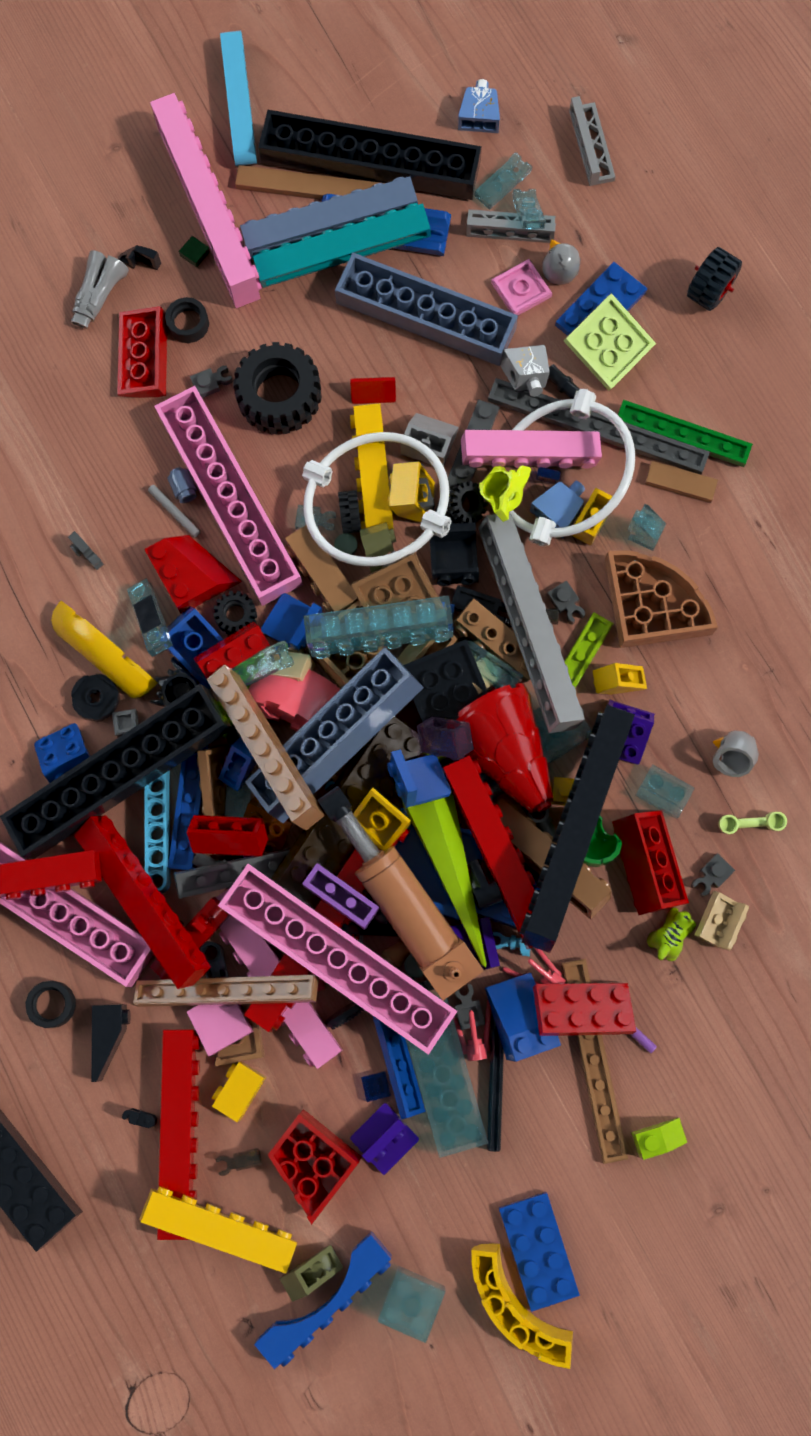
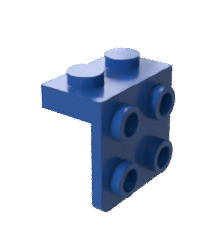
[261,593,324,651]
[34,723,91,783]
[387,749,451,808]

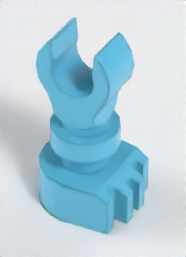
[493,932,531,957]

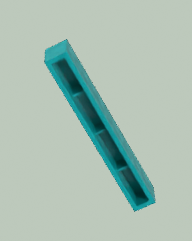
[253,203,431,288]

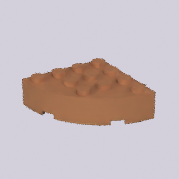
[605,550,718,648]

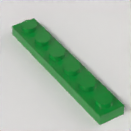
[618,399,753,467]

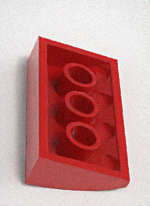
[117,306,167,398]

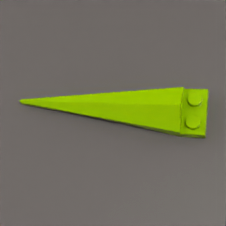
[401,792,486,967]

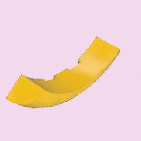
[51,601,157,698]
[471,1244,573,1369]

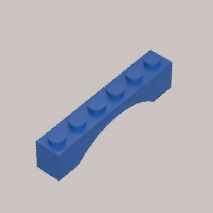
[254,1231,392,1370]

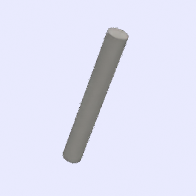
[148,485,200,538]

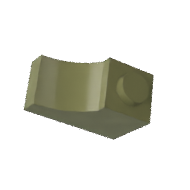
[360,522,397,573]
[279,1245,343,1302]

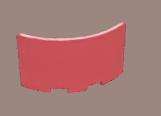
[248,669,341,732]

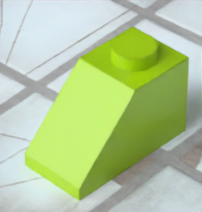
[631,1118,687,1160]

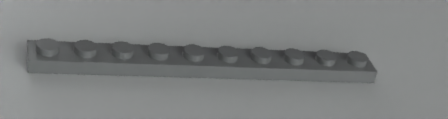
[488,378,710,475]

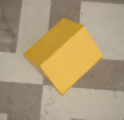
[353,788,411,851]

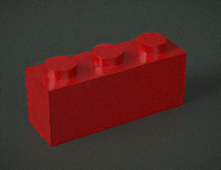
[193,621,270,679]
[186,815,268,856]

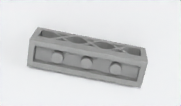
[569,96,616,186]
[466,209,556,243]

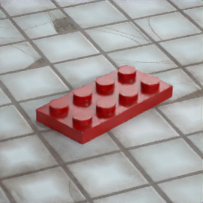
[533,983,636,1036]

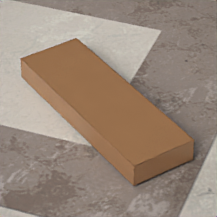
[645,461,718,503]

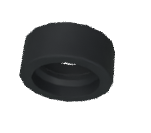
[165,297,209,343]
[25,981,76,1028]

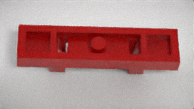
[150,897,230,980]

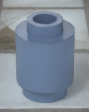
[167,467,197,503]

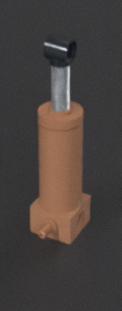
[317,786,484,1001]

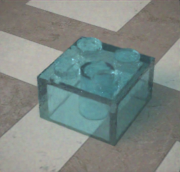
[378,1266,445,1343]

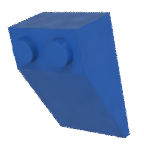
[156,606,224,690]
[485,972,561,1062]

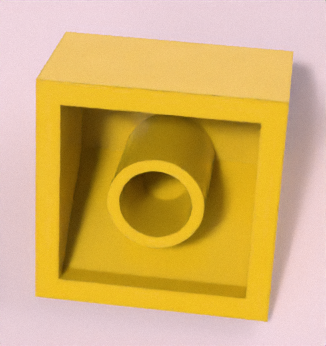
[387,461,435,522]

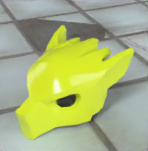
[479,465,531,522]

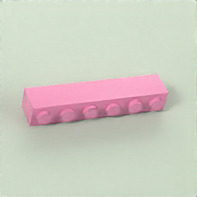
[461,430,602,469]

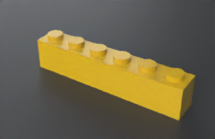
[350,403,394,530]
[139,1186,297,1274]

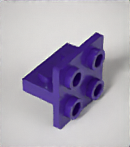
[350,1103,419,1175]

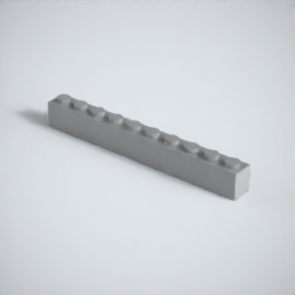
[478,514,585,733]

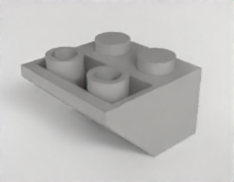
[400,413,459,466]

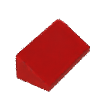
[350,377,396,404]

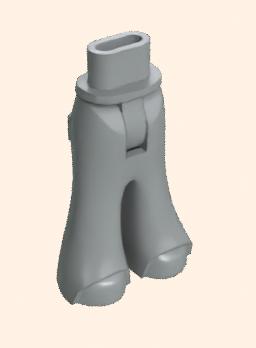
[71,250,129,329]

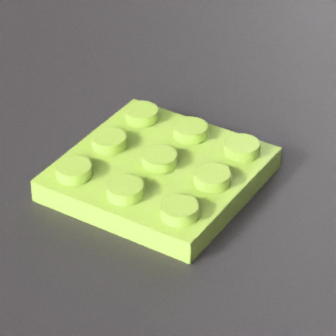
[563,293,656,391]

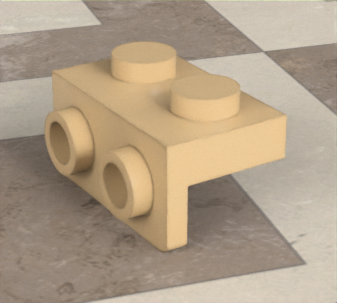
[695,891,749,951]

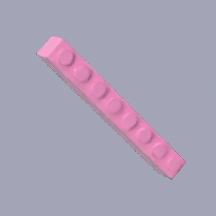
[216,889,343,1069]

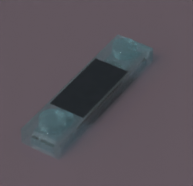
[127,578,173,657]

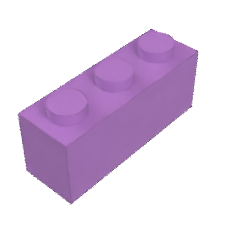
[302,863,379,930]

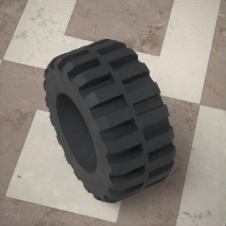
[233,342,322,434]

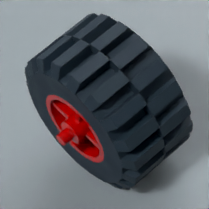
[687,247,742,311]

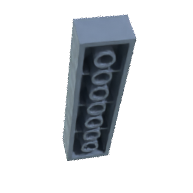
[335,252,518,366]
[245,647,424,823]

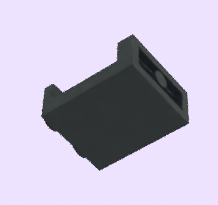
[430,522,479,586]

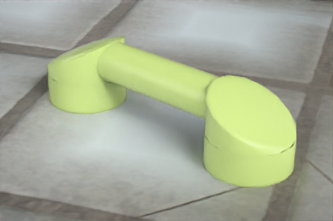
[718,812,787,834]

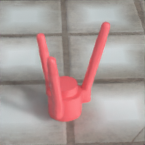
[503,947,566,984]
[452,1000,491,1061]

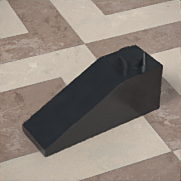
[91,1004,131,1082]

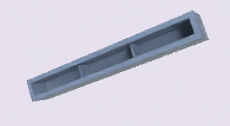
[240,177,418,259]

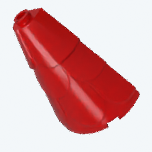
[443,683,554,813]

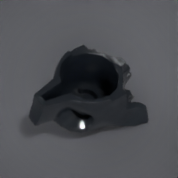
[149,657,202,707]

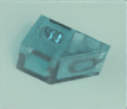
[628,504,666,551]

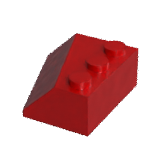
[144,535,242,614]
[268,1109,362,1225]

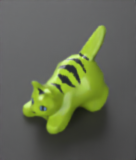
[647,908,696,961]

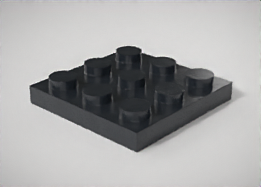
[404,639,489,733]

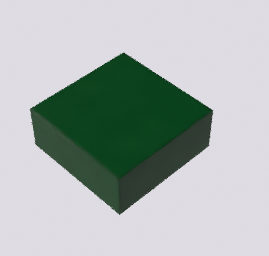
[178,236,210,268]

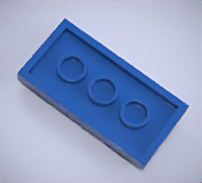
[555,262,648,336]
[499,1192,580,1312]

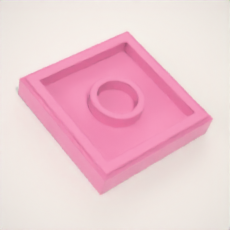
[491,259,552,315]
[187,1004,254,1056]

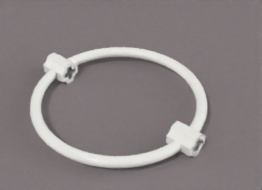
[509,389,635,547]
[302,432,452,567]

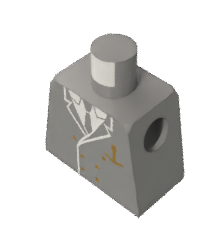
[500,345,549,397]

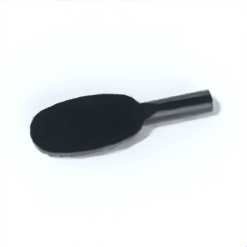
[325,1002,364,1030]

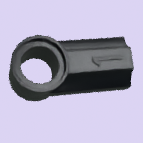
[467,859,503,910]
[200,942,229,978]

